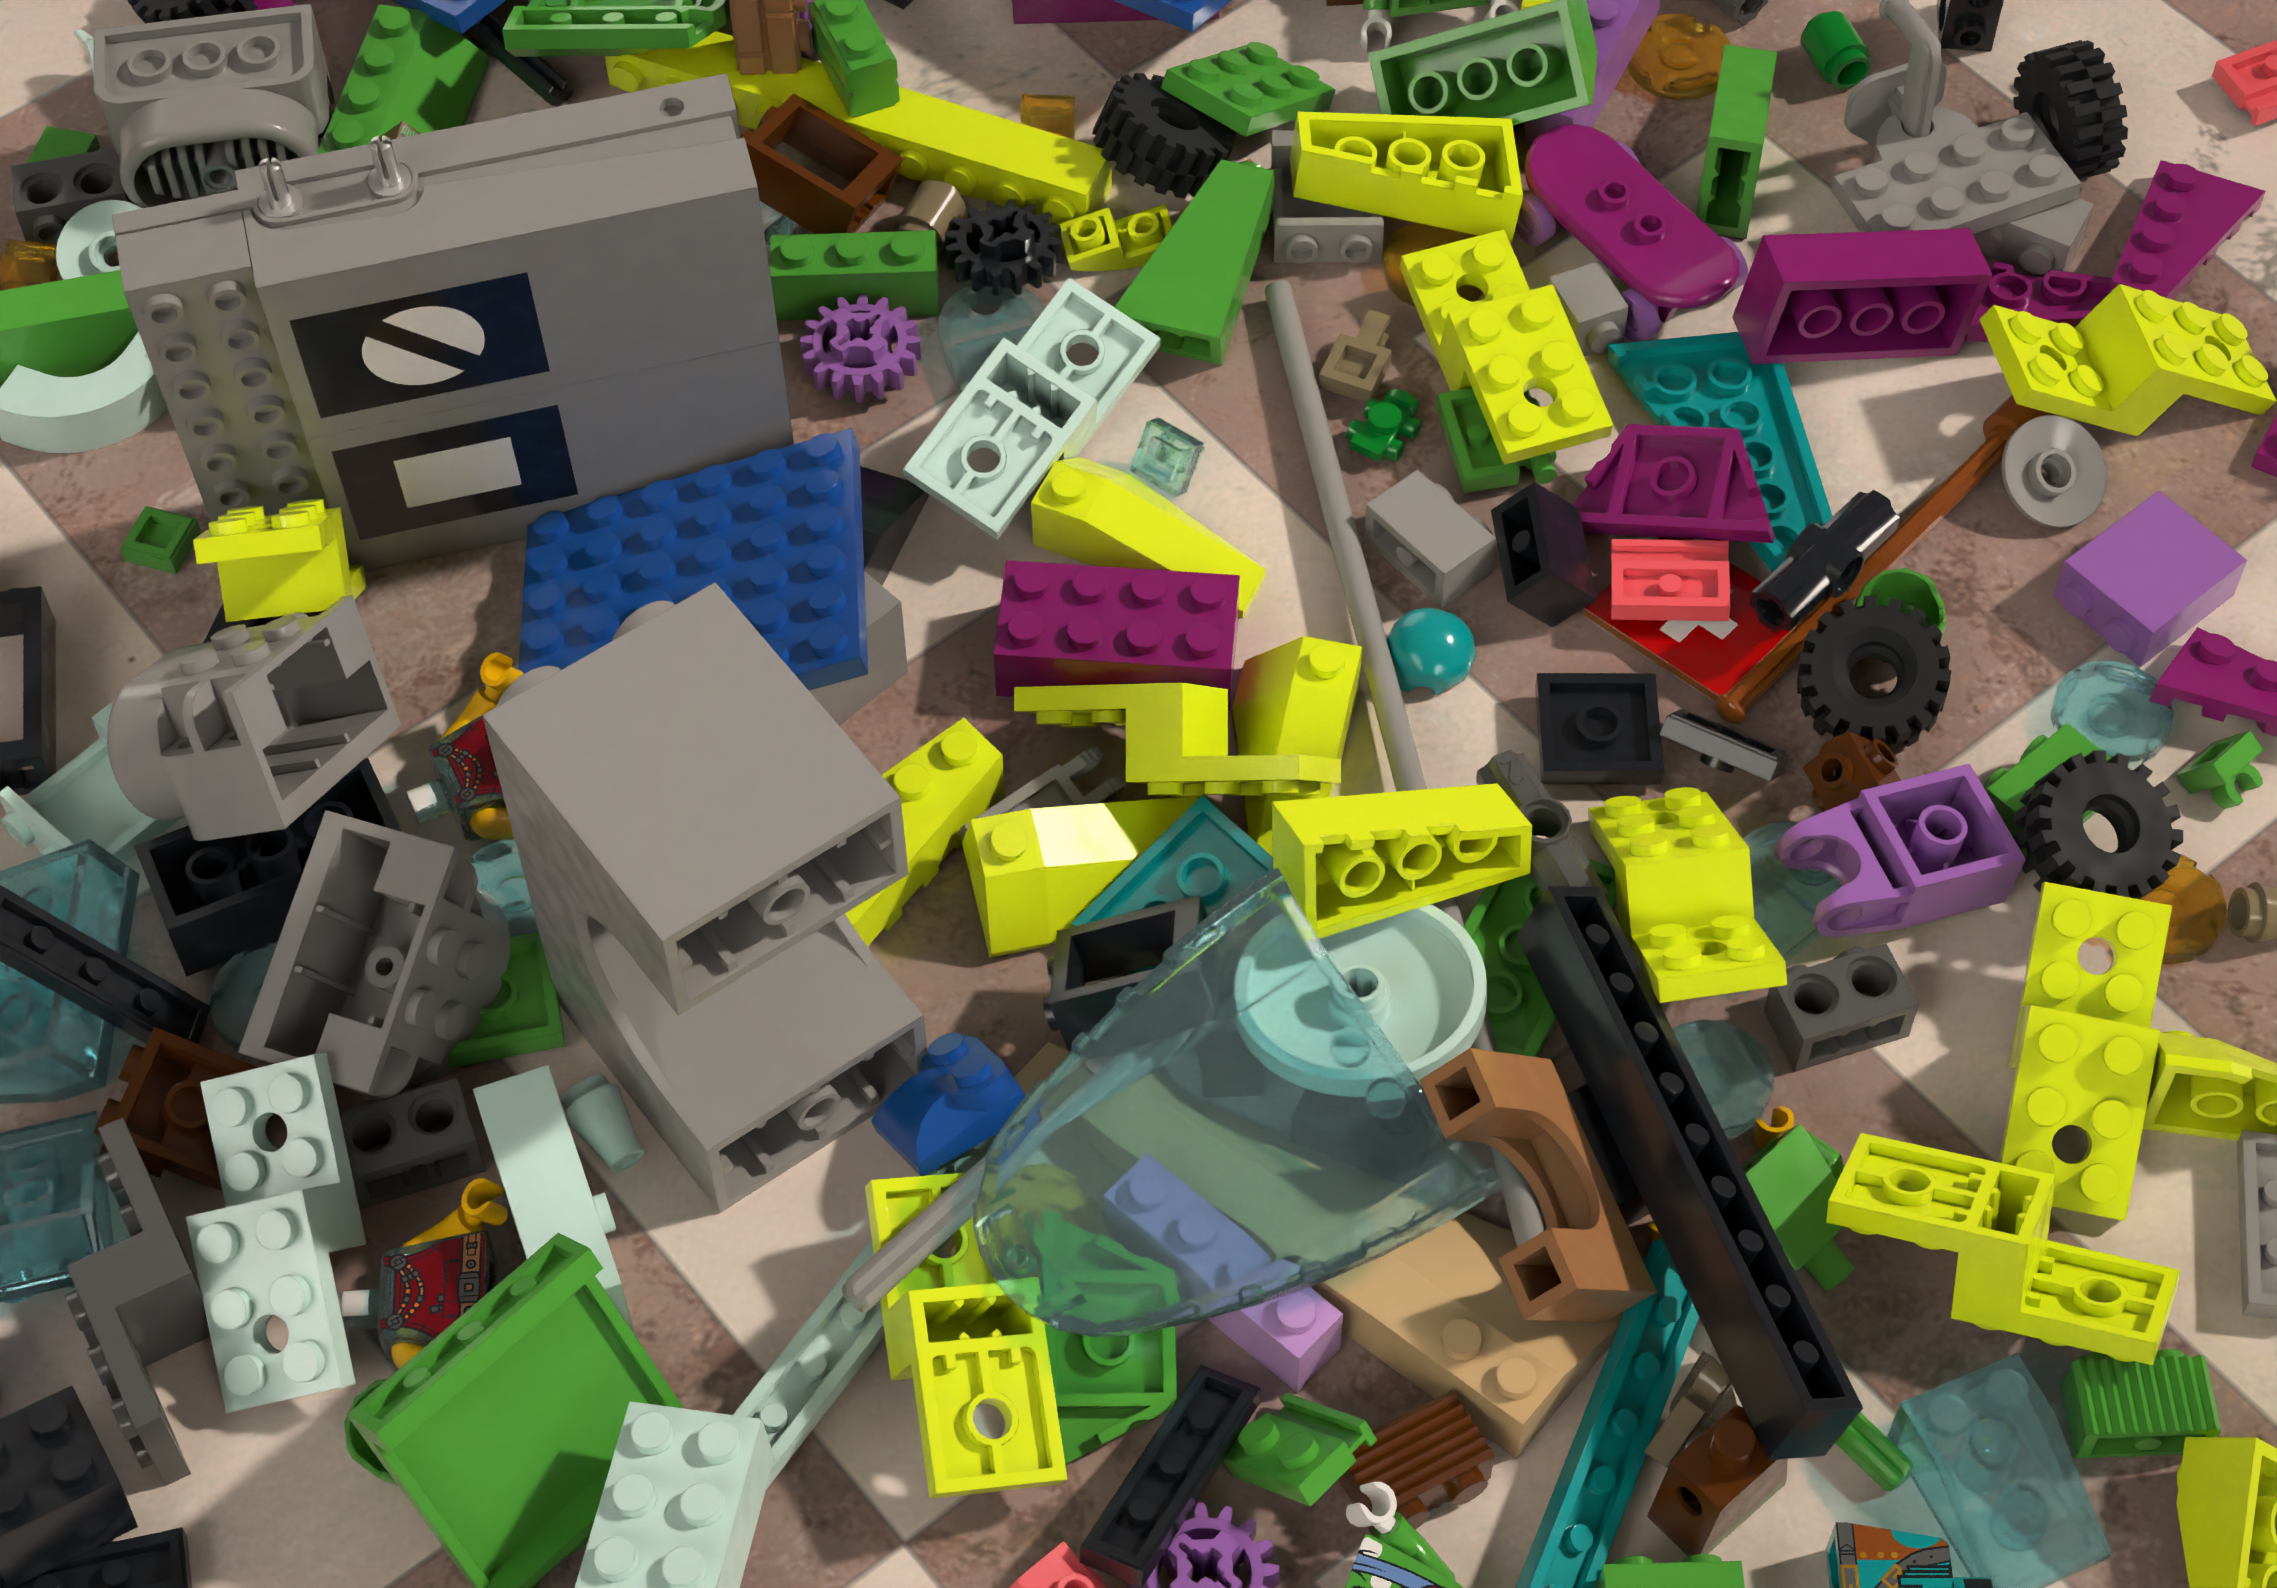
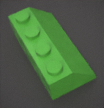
[1368,0,1598,126]
[319,4,489,154]

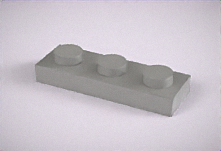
[2237,1130,2277,1319]

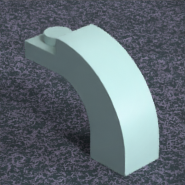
[0,332,168,453]

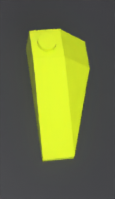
[1031,457,1266,618]

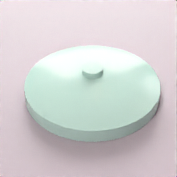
[1232,904,1487,1098]

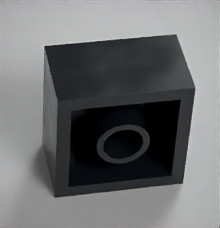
[0,1385,138,1588]

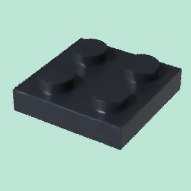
[1535,673,1664,784]

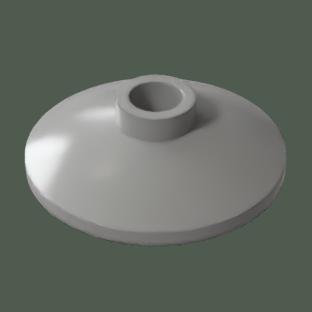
[2001,415,2107,528]

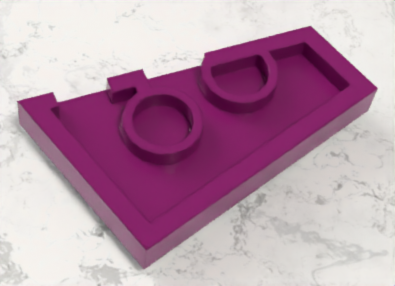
[1964,262,2112,342]
[2149,627,2277,737]

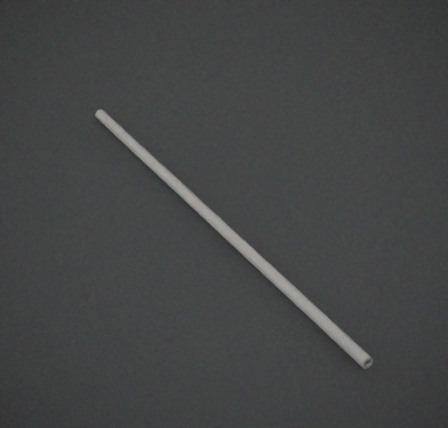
[1265,280,1546,1247]

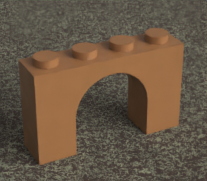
[1419,1048,1657,1322]

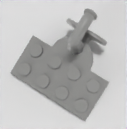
[1832,0,2082,234]

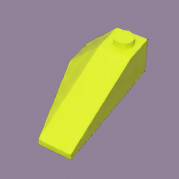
[1232,636,1362,857]
[962,796,1198,958]
[2143,1030,2277,1141]
[2176,1437,2277,1588]

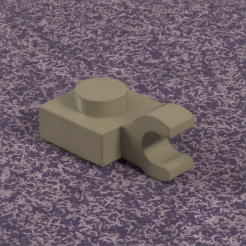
[1319,309,1392,403]

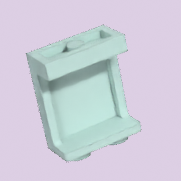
[0,703,179,892]

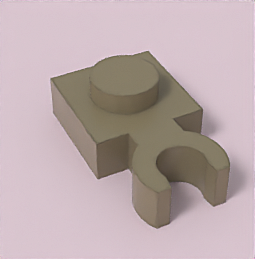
[1644,1358,1732,1468]

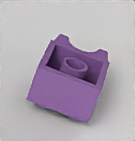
[1774,763,2026,937]

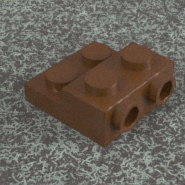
[94,1027,258,1192]

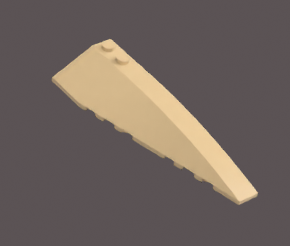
[1014,1042,1624,1459]

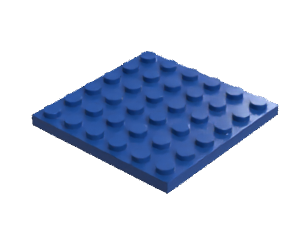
[518,428,868,690]

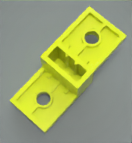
[1399,229,1614,465]
[1979,284,2277,437]
[193,499,367,622]
[1014,683,1341,797]
[1588,787,1787,1003]
[1999,882,2172,1221]
[1826,1133,2180,1365]
[865,1173,1068,1499]

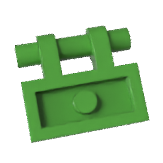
[1436,388,1557,493]

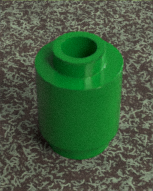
[1800,11,1871,89]

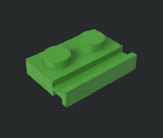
[1223,1392,1377,1507]

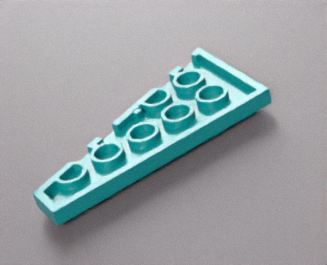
[1607,332,1849,592]

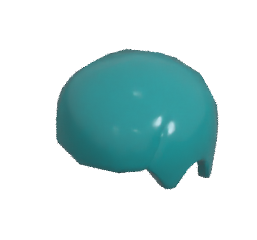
[1387,608,1477,695]

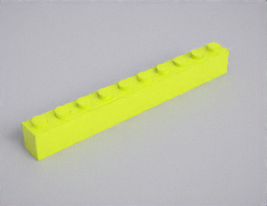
[604,31,1112,225]

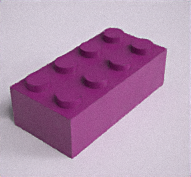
[1732,228,1993,364]
[993,560,1240,711]

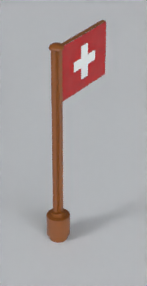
[1583,394,2059,724]

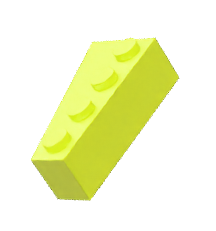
[1289,111,1523,243]
[845,717,1005,948]
[1272,783,1532,943]

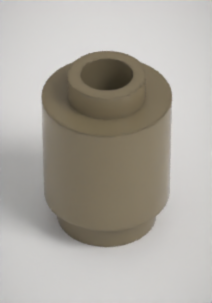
[895,180,966,254]

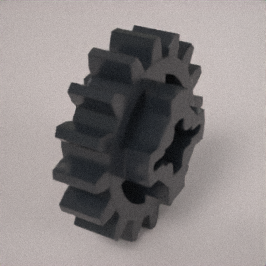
[945,199,1063,296]

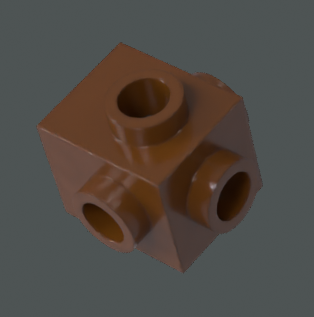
[1803,731,1901,812]

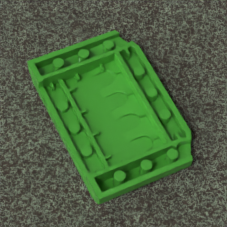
[502,0,730,57]

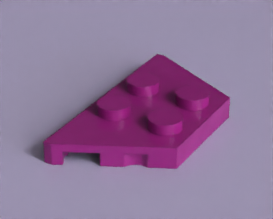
[1572,424,1775,543]

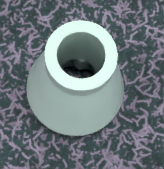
[561,1074,644,1173]

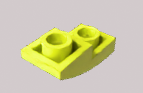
[1058,204,1173,271]

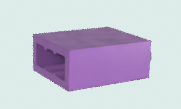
[2053,490,2247,668]

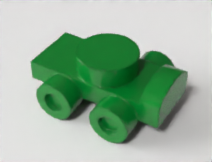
[1346,388,1422,463]

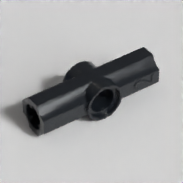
[1749,490,1900,633]

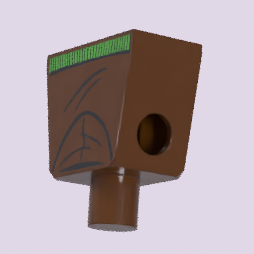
[1647,1405,1788,1557]

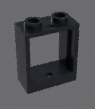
[1043,895,1219,1054]

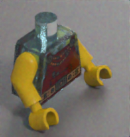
[405,652,524,841]
[342,1178,508,1369]

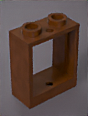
[740,93,904,234]

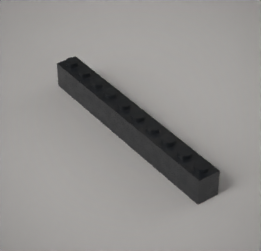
[1517,886,1863,1460]

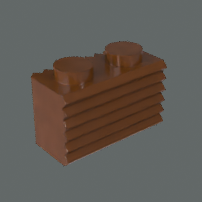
[1338,1390,1494,1537]

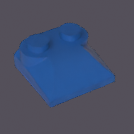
[871,1032,1033,1176]

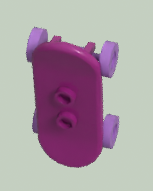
[1515,124,1748,342]

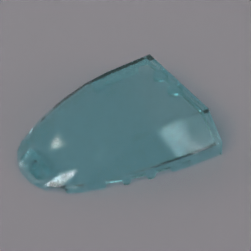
[972,868,1501,1337]

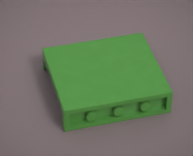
[346,1233,685,1588]

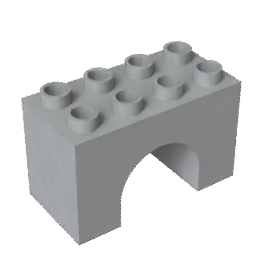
[482,582,928,1213]

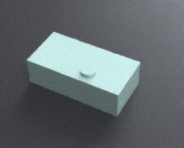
[473,1065,635,1334]

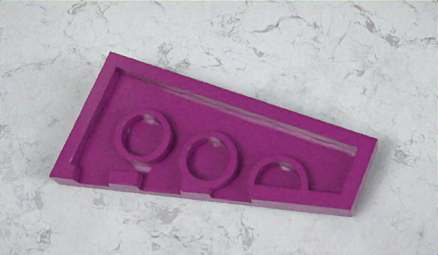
[2106,160,2266,300]

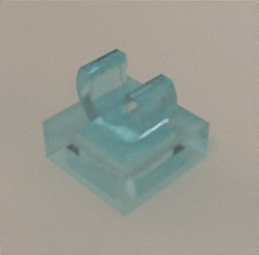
[1130,417,1205,497]

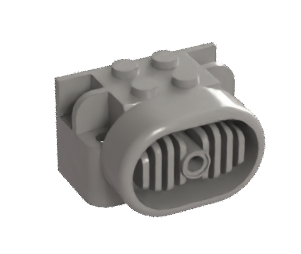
[94,4,335,208]
[107,595,402,841]
[238,810,511,1098]

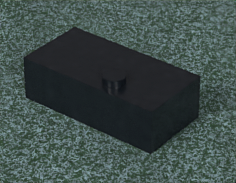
[134,757,402,977]

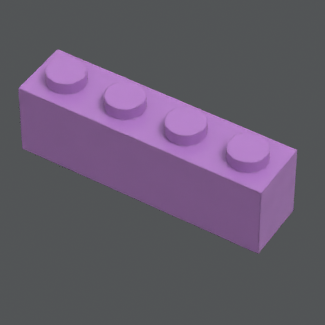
[1524,0,1660,146]

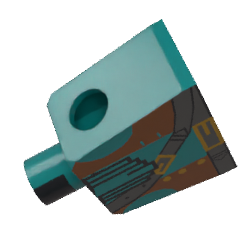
[1826,1522,1993,1588]

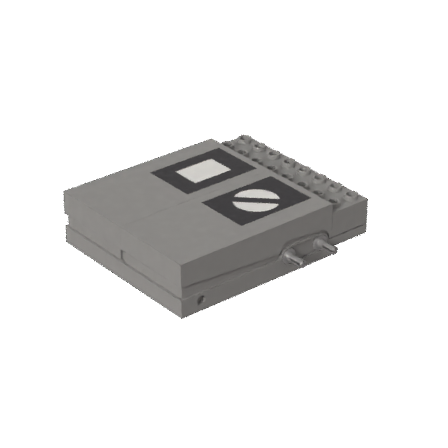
[112,73,794,572]

